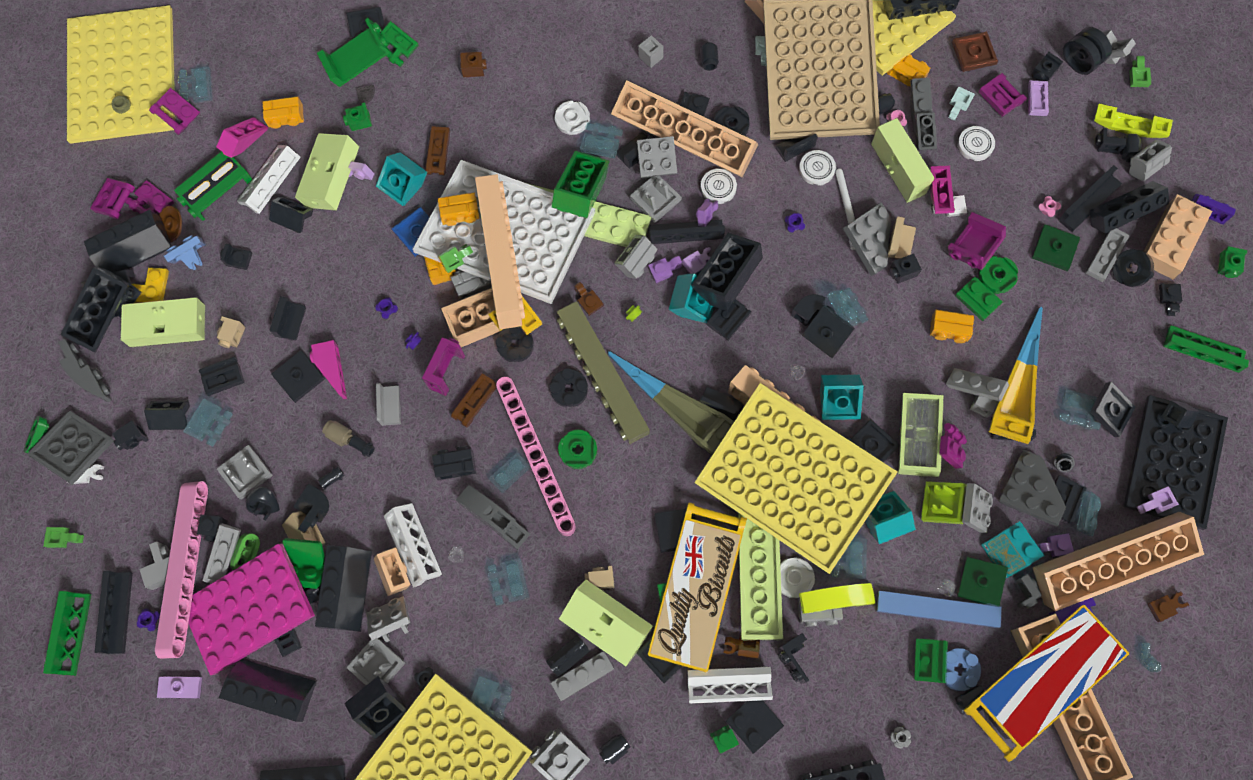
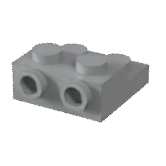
[529,728,590,780]

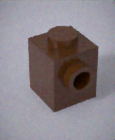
[460,52,487,78]

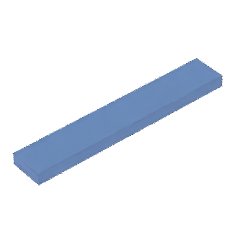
[876,591,1001,628]

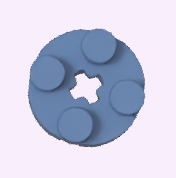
[945,648,981,691]

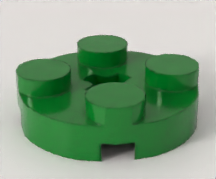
[978,256,1018,294]
[558,430,597,469]

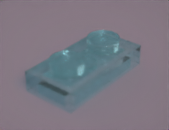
[489,453,531,494]
[1077,491,1101,536]

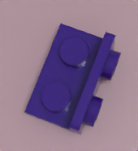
[1191,194,1236,225]

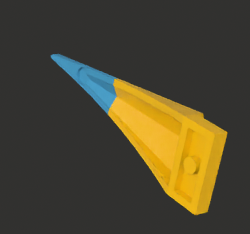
[989,307,1043,444]

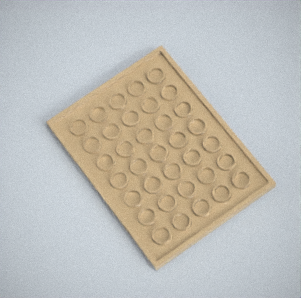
[763,0,880,140]

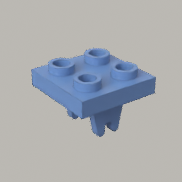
[164,235,206,270]

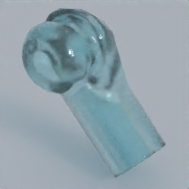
[1139,642,1162,672]

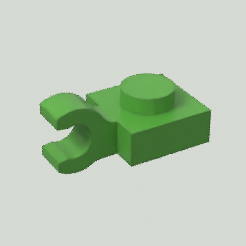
[1129,56,1151,87]
[437,244,473,273]
[43,527,84,548]

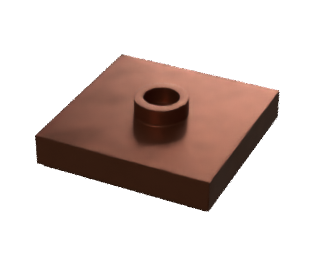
[952,31,998,72]

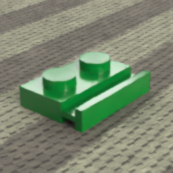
[955,277,1003,322]
[915,638,948,683]

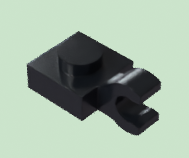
[1159,283,1183,316]

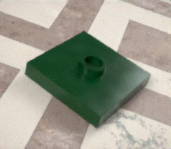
[1032,224,1081,271]
[958,557,1008,607]

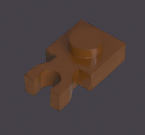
[1147,591,1189,622]

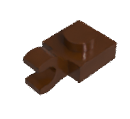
[574,282,604,316]
[723,636,760,658]

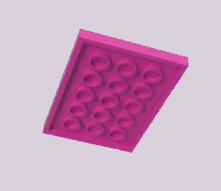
[188,544,315,675]

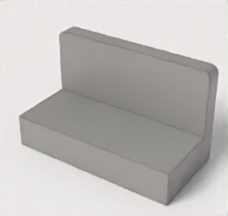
[376,383,401,426]

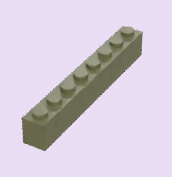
[556,301,650,445]

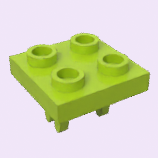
[921,482,967,524]

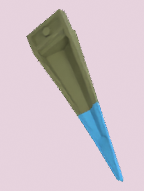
[608,352,734,455]

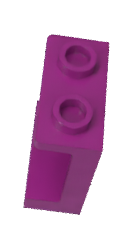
[948,212,1006,270]
[422,337,465,396]

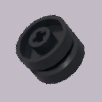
[1063,27,1112,75]

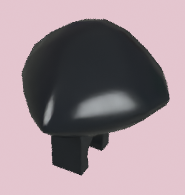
[246,486,280,521]

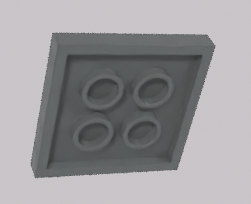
[27,411,114,485]

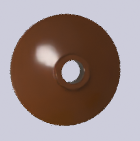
[159,206,182,243]

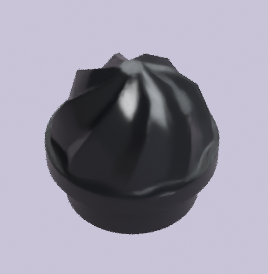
[1054,453,1075,472]

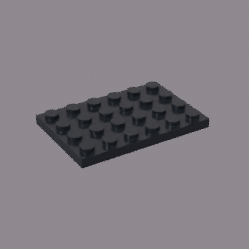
[1123,395,1228,530]

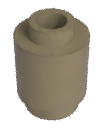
[322,420,353,447]

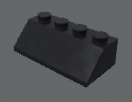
[84,209,172,273]
[692,232,763,311]
[60,267,129,353]
[315,545,372,632]
[219,659,317,722]

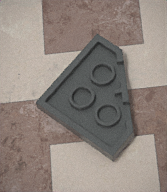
[843,202,891,276]
[999,450,1066,527]

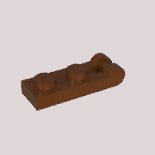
[426,126,450,176]
[451,373,497,428]

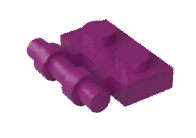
[125,180,175,214]
[939,423,967,469]

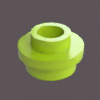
[626,305,642,322]

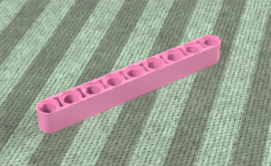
[496,377,576,536]
[155,481,208,659]

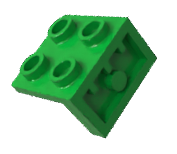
[283,538,325,589]

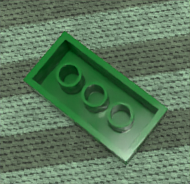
[551,151,610,218]

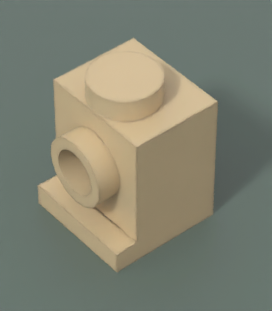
[217,316,245,348]
[585,566,614,589]

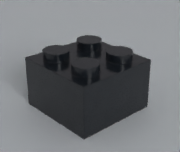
[344,676,408,739]

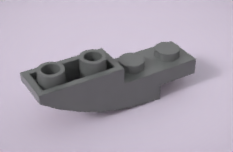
[910,78,937,151]
[58,338,112,402]
[456,485,530,550]

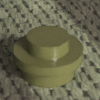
[112,96,131,114]

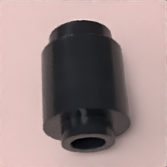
[700,42,719,71]
[878,93,895,115]
[1122,134,1142,163]
[599,734,631,765]

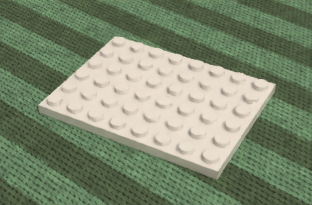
[413,160,595,304]

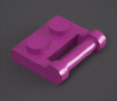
[979,73,1027,117]
[149,88,200,135]
[90,178,135,219]

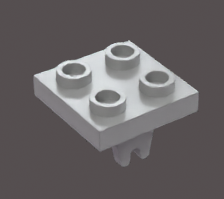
[637,136,677,178]
[630,176,682,223]
[217,445,273,500]
[962,483,993,533]
[366,596,410,642]
[347,638,405,685]

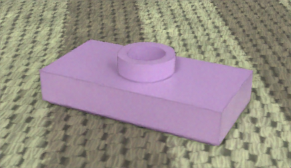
[1028,80,1049,116]
[157,677,202,698]

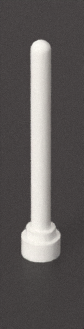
[836,168,855,250]

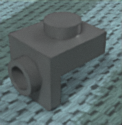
[1015,574,1042,608]

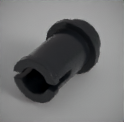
[349,435,375,457]
[318,467,345,489]

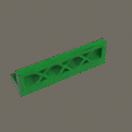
[1163,325,1250,373]
[43,591,92,676]

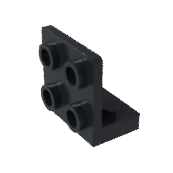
[777,633,810,684]

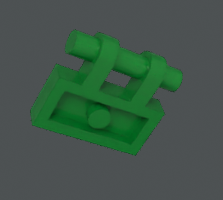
[381,21,419,67]

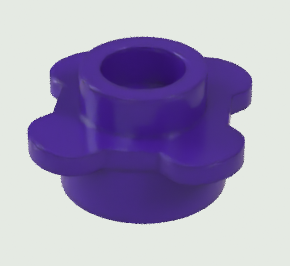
[785,213,805,233]
[375,297,398,319]
[405,332,422,350]
[137,608,160,631]

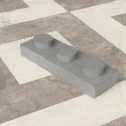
[1086,228,1130,282]
[946,368,1009,401]
[203,523,241,584]
[551,651,614,701]

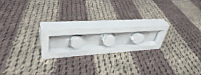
[237,145,300,214]
[384,503,442,587]
[688,667,773,703]

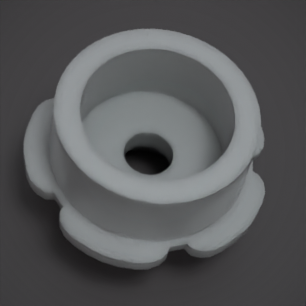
[890,727,911,749]

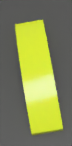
[1094,104,1173,138]
[799,583,876,614]

